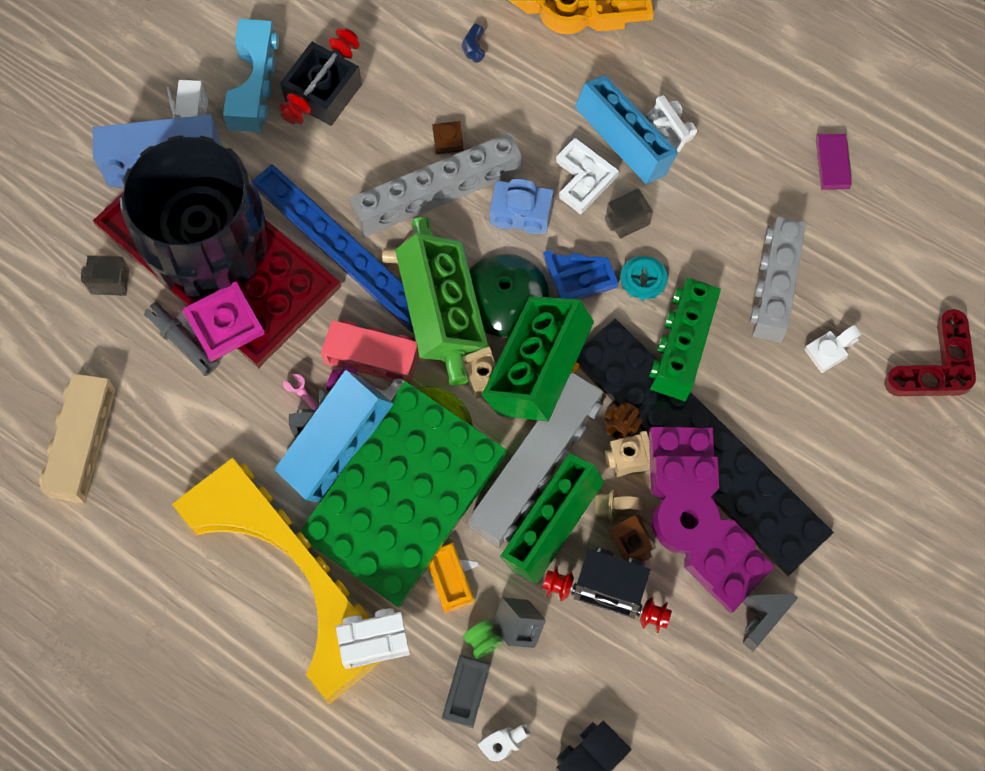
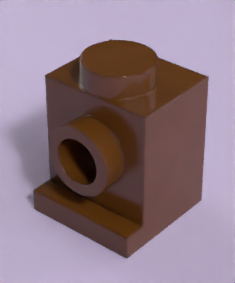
[608,514,656,562]

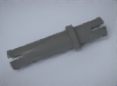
[144,302,218,376]

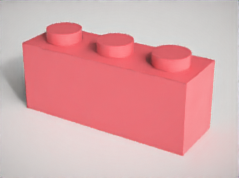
[321,320,419,384]

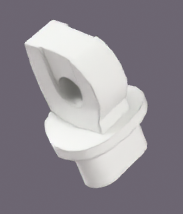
[478,724,532,761]

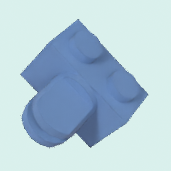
[490,179,553,234]

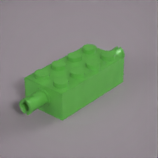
[395,217,488,386]

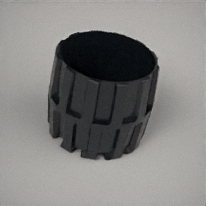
[119,135,268,298]

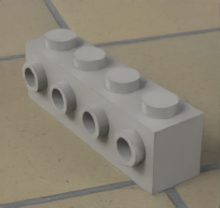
[750,217,806,343]

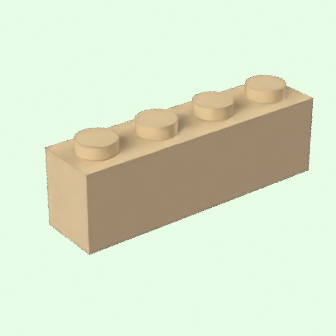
[39,373,116,503]

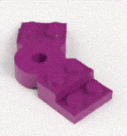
[649,427,775,613]

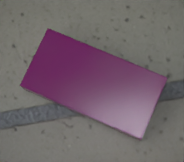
[816,134,852,190]

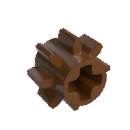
[603,402,643,440]

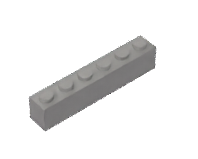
[468,373,604,548]

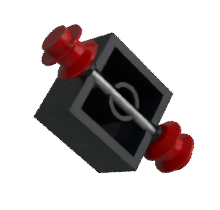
[279,28,362,126]
[542,548,672,633]

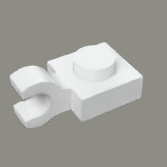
[804,325,862,373]

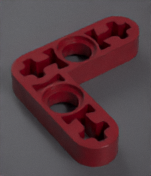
[884,309,976,397]

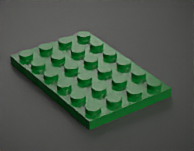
[300,381,508,608]

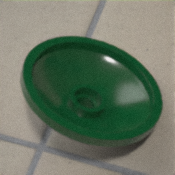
[469,254,549,337]

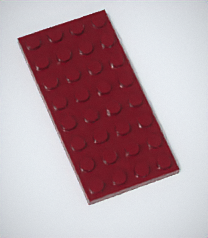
[92,193,342,369]

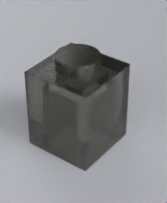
[605,188,653,239]
[81,255,130,296]

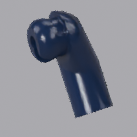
[462,24,485,63]

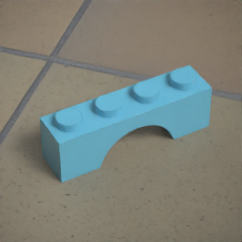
[223,19,279,132]

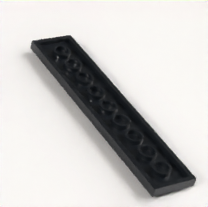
[576,318,834,577]

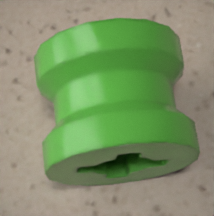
[463,619,503,659]

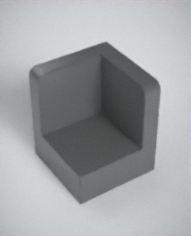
[492,597,546,648]

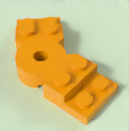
[508,0,654,34]

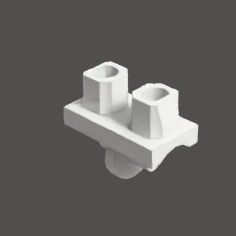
[647,95,697,152]

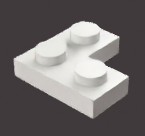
[556,138,619,215]

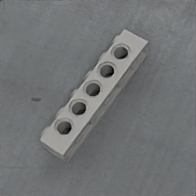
[350,132,522,237]

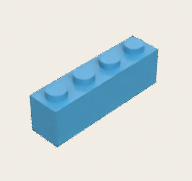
[575,75,678,185]

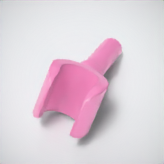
[283,374,319,411]

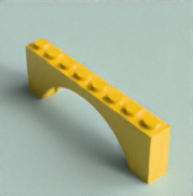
[172,458,382,705]

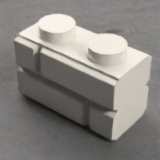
[336,608,410,669]

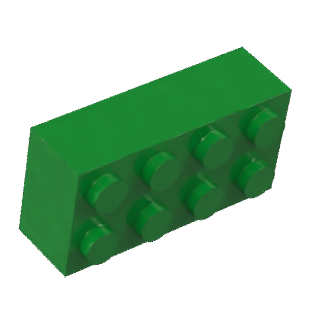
[482,296,594,422]

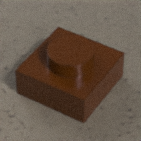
[432,121,464,154]

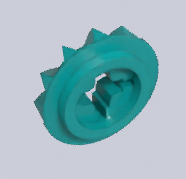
[620,256,668,301]

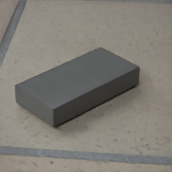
[442,655,491,728]

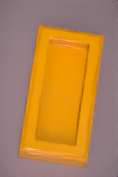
[428,542,474,613]

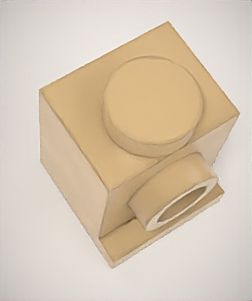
[463,347,496,399]
[605,431,650,477]

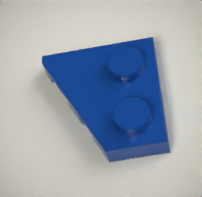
[543,250,618,300]

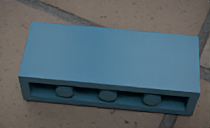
[274,370,394,503]

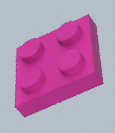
[182,282,265,362]

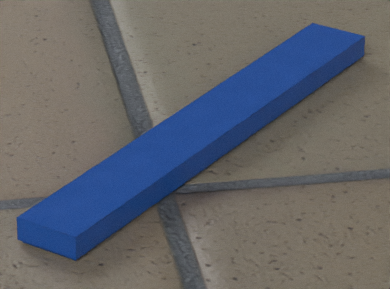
[253,164,414,333]

